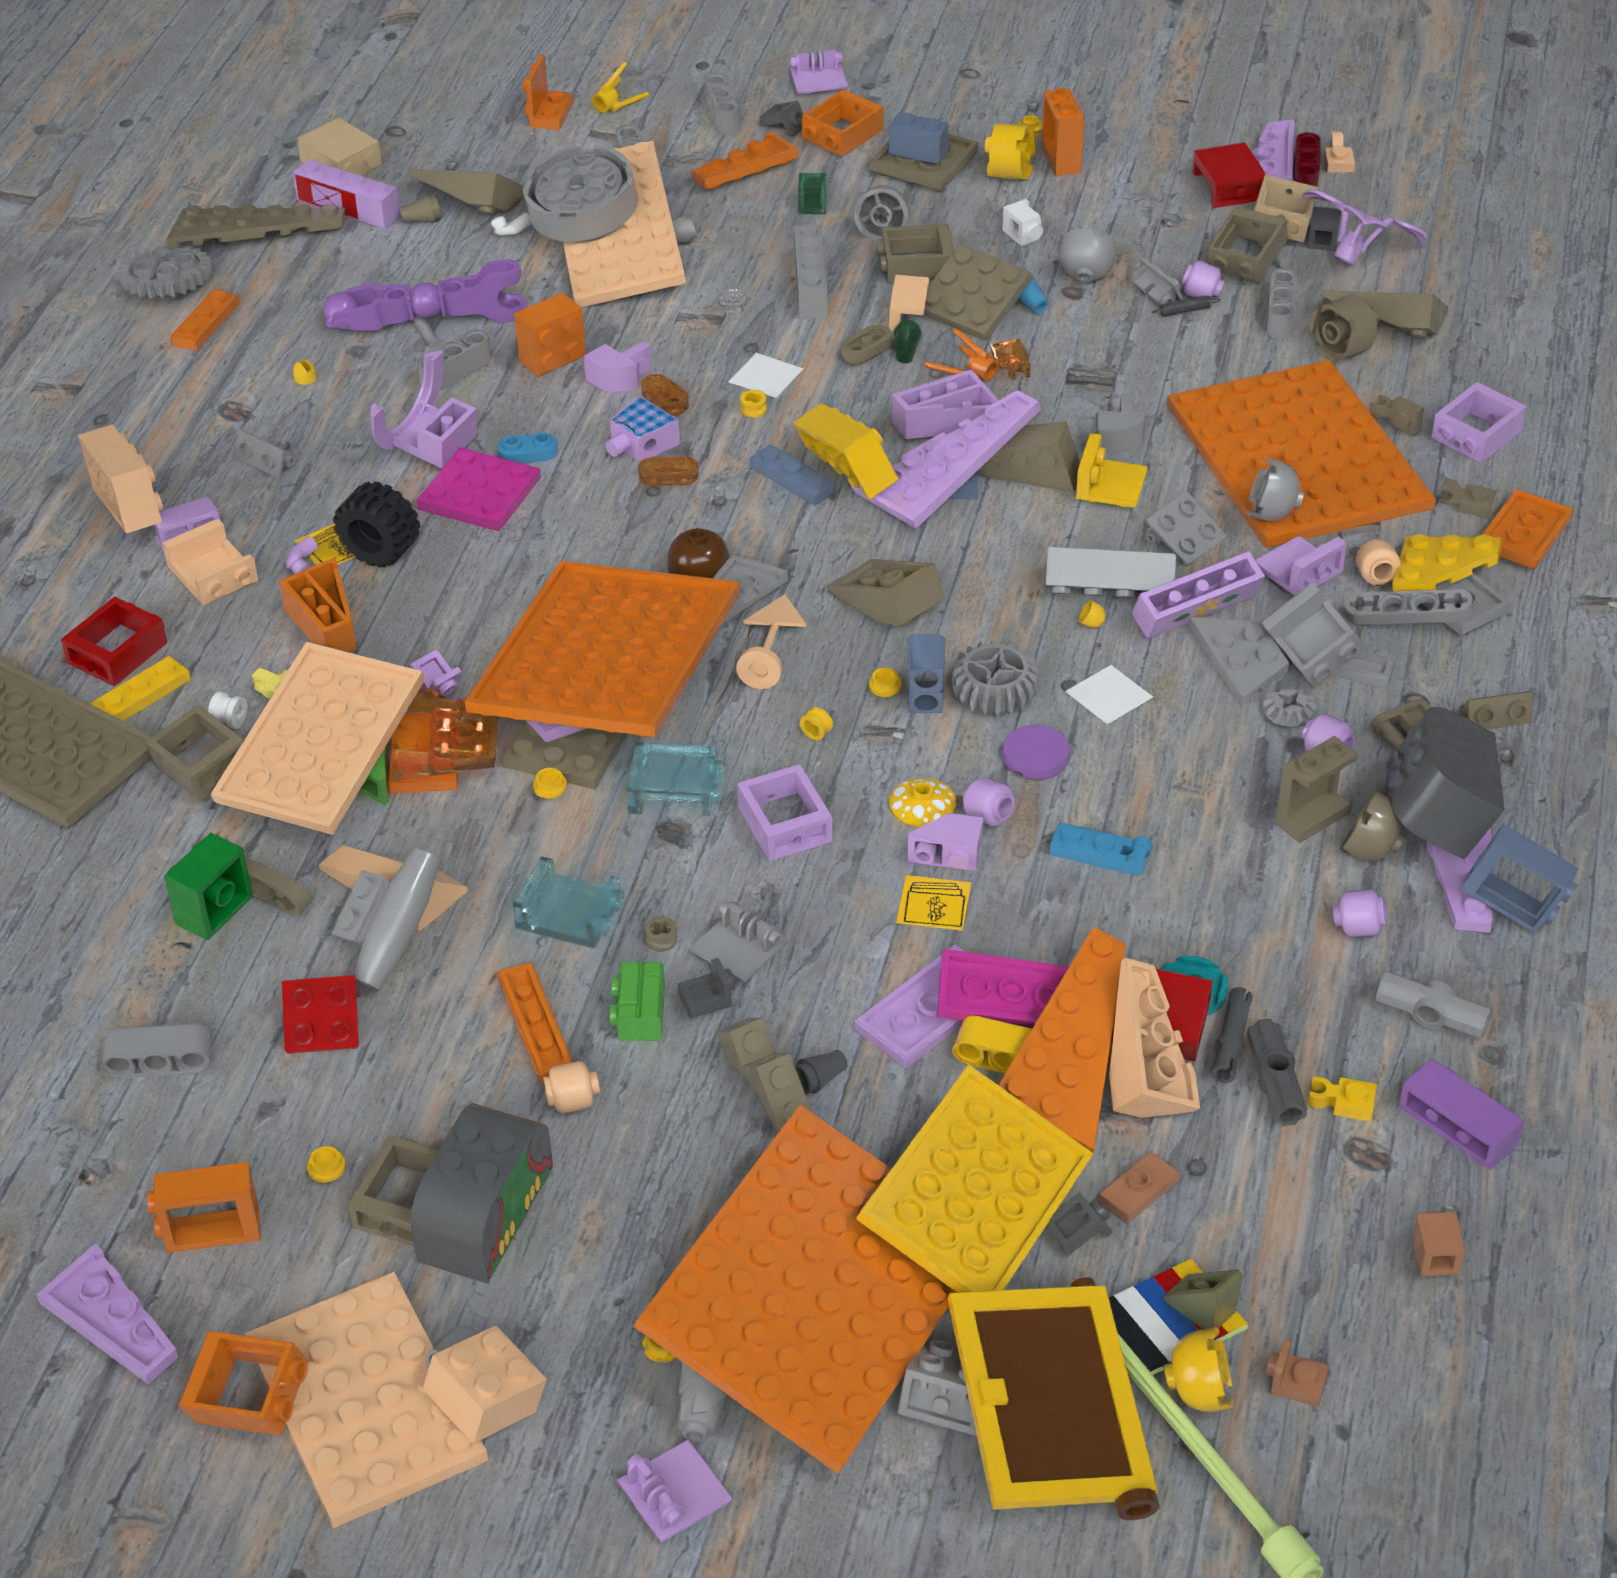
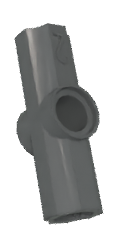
[1247,1019,1307,1126]

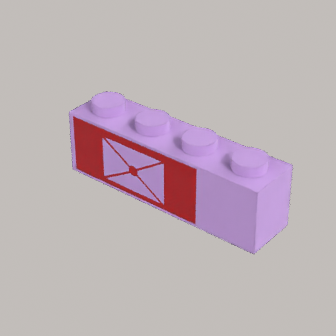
[293,159,401,229]

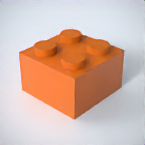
[514,292,586,377]

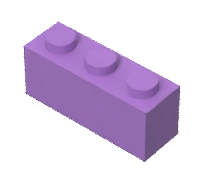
[1399,1058,1524,1170]

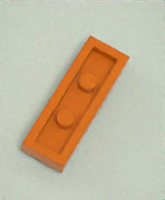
[170,289,240,351]

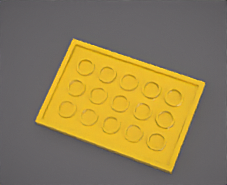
[856,1064,1094,1293]

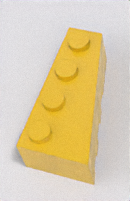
[793,403,899,500]

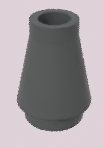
[795,1050,848,1094]

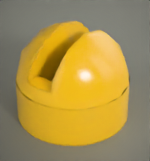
[293,359,317,385]
[1078,600,1105,628]

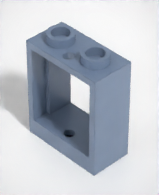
[1461,824,1579,934]

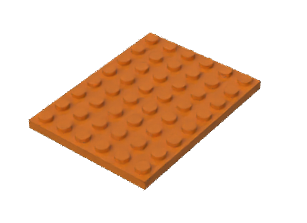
[1167,360,1436,548]
[465,561,740,737]
[633,1104,957,1474]

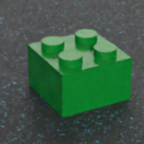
[164,832,253,940]

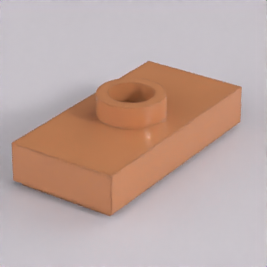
[1099,1151,1180,1224]

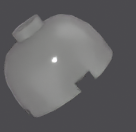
[854,185,910,242]
[1060,228,1117,282]
[1247,457,1304,522]

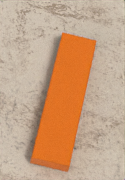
[497,962,573,1083]

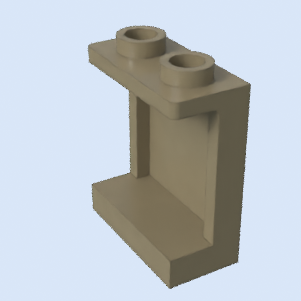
[1276,735,1358,843]

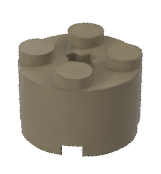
[1309,294,1379,361]

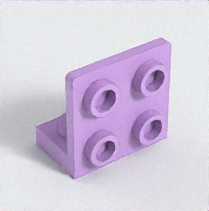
[1255,536,1347,596]

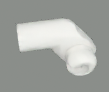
[491,213,532,236]

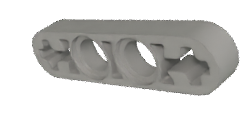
[1345,589,1474,625]

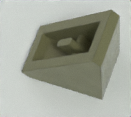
[1163,1269,1243,1329]

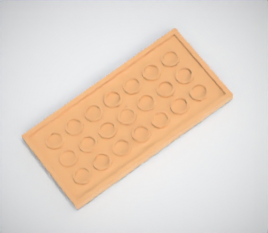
[563,141,687,307]

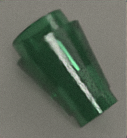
[893,320,922,363]

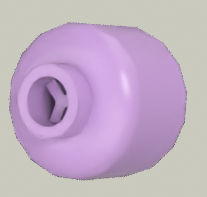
[1180,260,1224,298]
[1302,714,1355,751]
[963,777,1015,826]
[1333,889,1387,938]

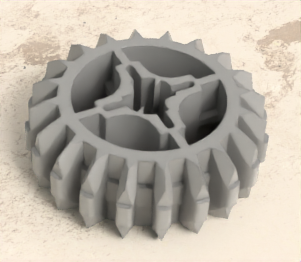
[951,641,1040,716]

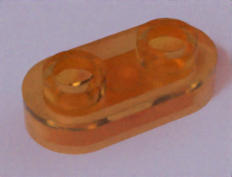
[641,374,689,416]
[638,457,699,487]

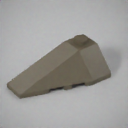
[408,169,525,216]
[1321,291,1448,339]

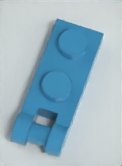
[1049,822,1153,875]

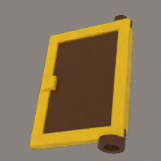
[947,1277,1160,1520]

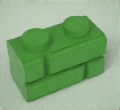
[610,962,665,1041]

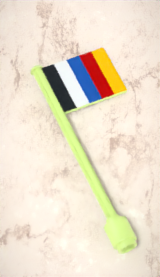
[1109,1259,1324,1578]

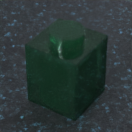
[798,173,827,214]

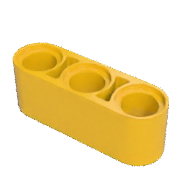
[952,1016,1032,1074]

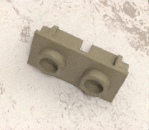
[1460,691,1532,729]

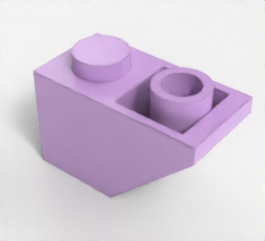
[908,813,984,871]

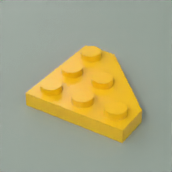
[1392,534,1502,591]

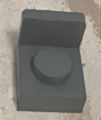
[760,101,803,136]
[1046,1192,1113,1255]

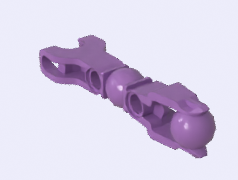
[323,259,528,331]

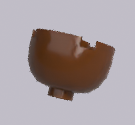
[667,528,730,578]

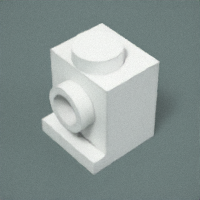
[1003,199,1043,246]

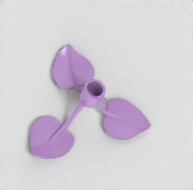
[1301,189,1428,265]

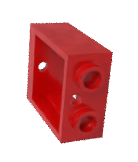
[61,596,167,687]

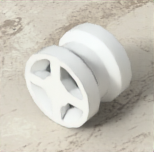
[208,691,248,729]

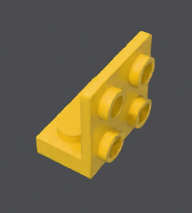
[1076,433,1148,508]

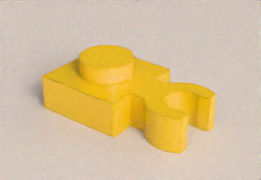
[1308,1077,1377,1122]

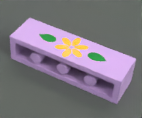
[1132,551,1265,639]

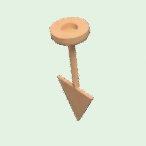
[736,594,806,690]

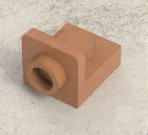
[1266,1339,1329,1407]

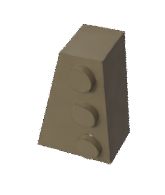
[979,421,1080,492]

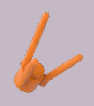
[924,328,999,381]

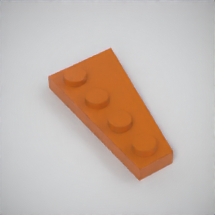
[692,131,799,189]

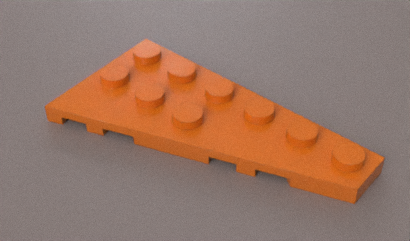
[999,927,1126,1153]

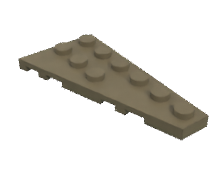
[167,205,346,249]

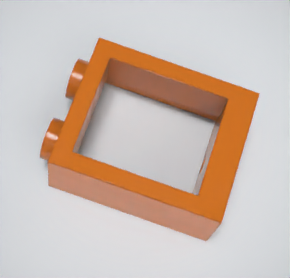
[1041,88,1084,176]
[802,89,883,157]
[147,1161,261,1253]
[179,1331,309,1436]

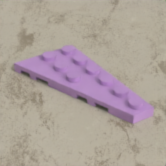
[851,390,1041,529]

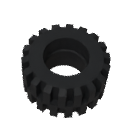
[333,481,420,567]

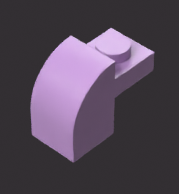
[583,341,652,392]

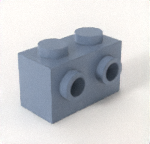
[889,112,949,164]

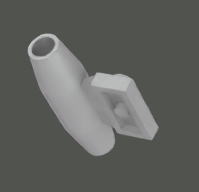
[332,848,440,990]

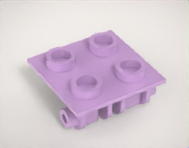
[789,49,848,94]
[617,1440,733,1543]

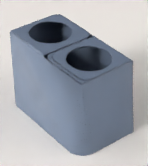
[906,634,945,713]

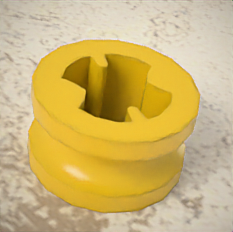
[740,390,767,418]
[799,707,833,741]

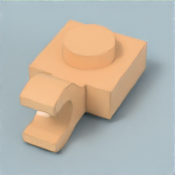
[1324,131,1355,173]

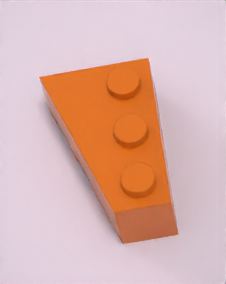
[279,557,357,653]

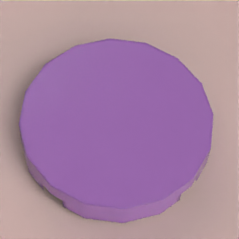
[1003,725,1070,780]

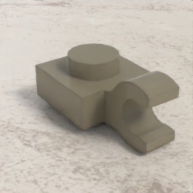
[1369,395,1424,437]
[1439,478,1496,519]

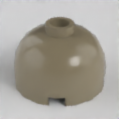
[1340,791,1406,862]

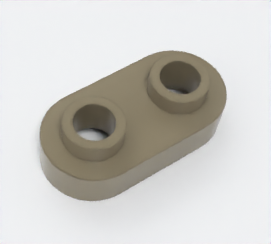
[841,325,892,365]

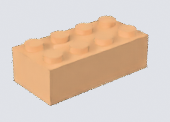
[78,424,163,534]

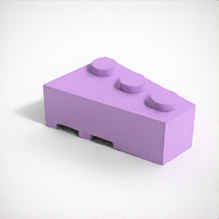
[892,369,999,439]

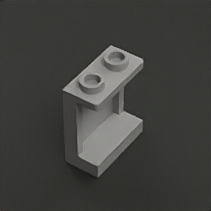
[1261,582,1365,687]

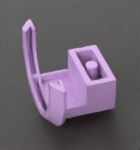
[371,350,477,469]

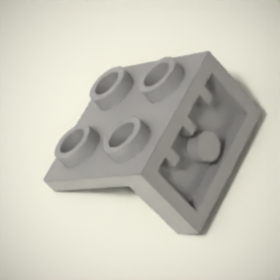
[898,1339,977,1436]

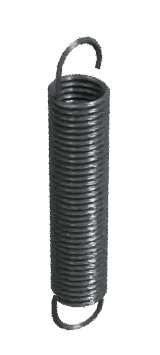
[1151,295,1220,317]

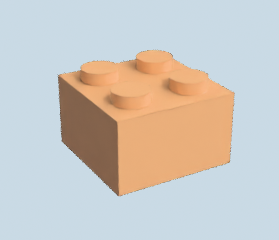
[423,1325,547,1444]

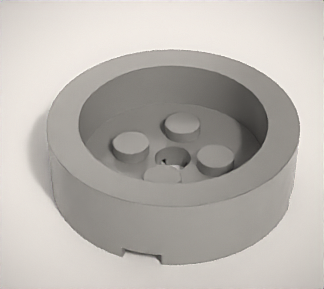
[523,145,638,242]

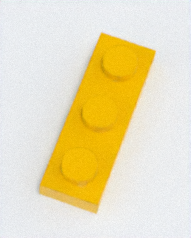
[90,656,191,721]

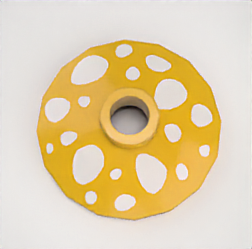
[889,777,956,828]

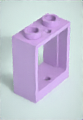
[1431,382,1527,463]
[737,764,833,861]

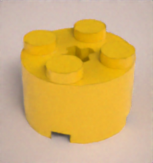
[985,123,1036,180]

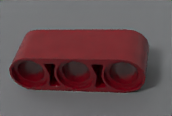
[1294,132,1321,187]

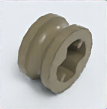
[645,916,677,952]

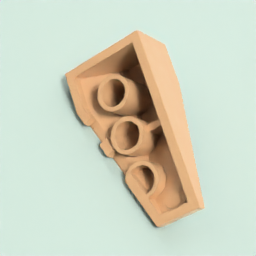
[1109,958,1200,1118]

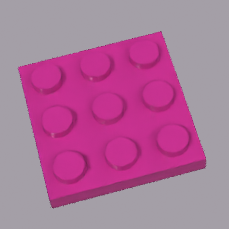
[417,447,541,532]

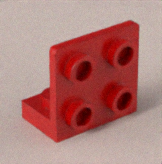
[281,975,361,1054]

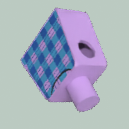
[605,396,680,461]

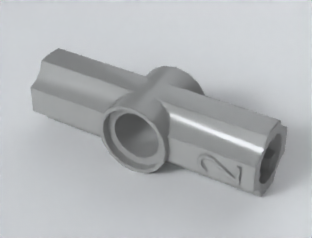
[1375,971,1493,1038]

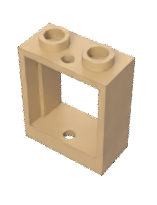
[1254,174,1319,242]

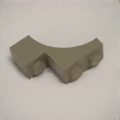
[716,1018,811,1134]

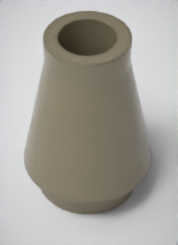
[400,194,443,223]

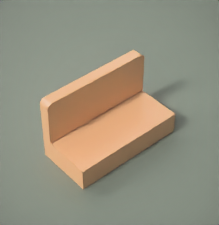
[889,275,929,332]

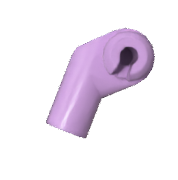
[285,536,318,574]

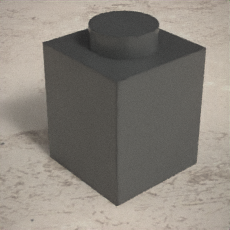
[1308,206,1341,251]

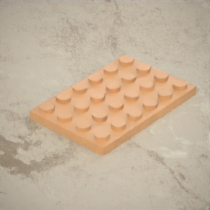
[211,642,425,835]
[244,1272,489,1529]

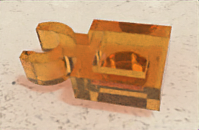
[991,339,1031,380]

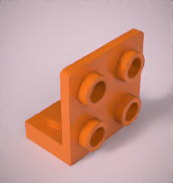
[523,55,574,130]

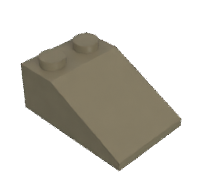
[827,559,945,628]

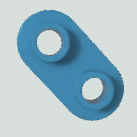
[497,432,558,464]

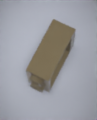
[1207,207,1287,283]
[877,224,954,283]
[145,704,245,802]
[348,1135,439,1246]

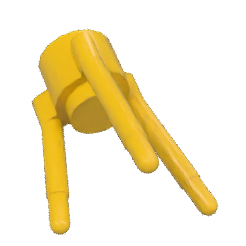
[592,62,649,113]

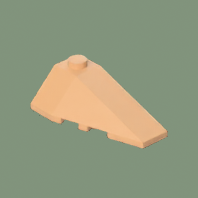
[319,845,468,932]

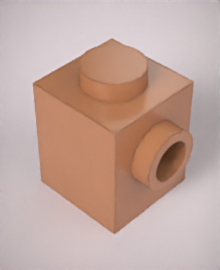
[1412,1211,1465,1276]

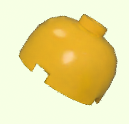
[1165,1327,1234,1412]

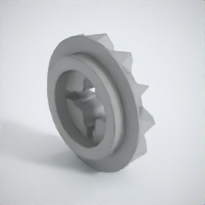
[1263,686,1317,727]

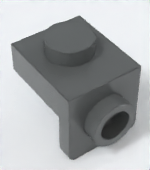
[677,958,735,1018]

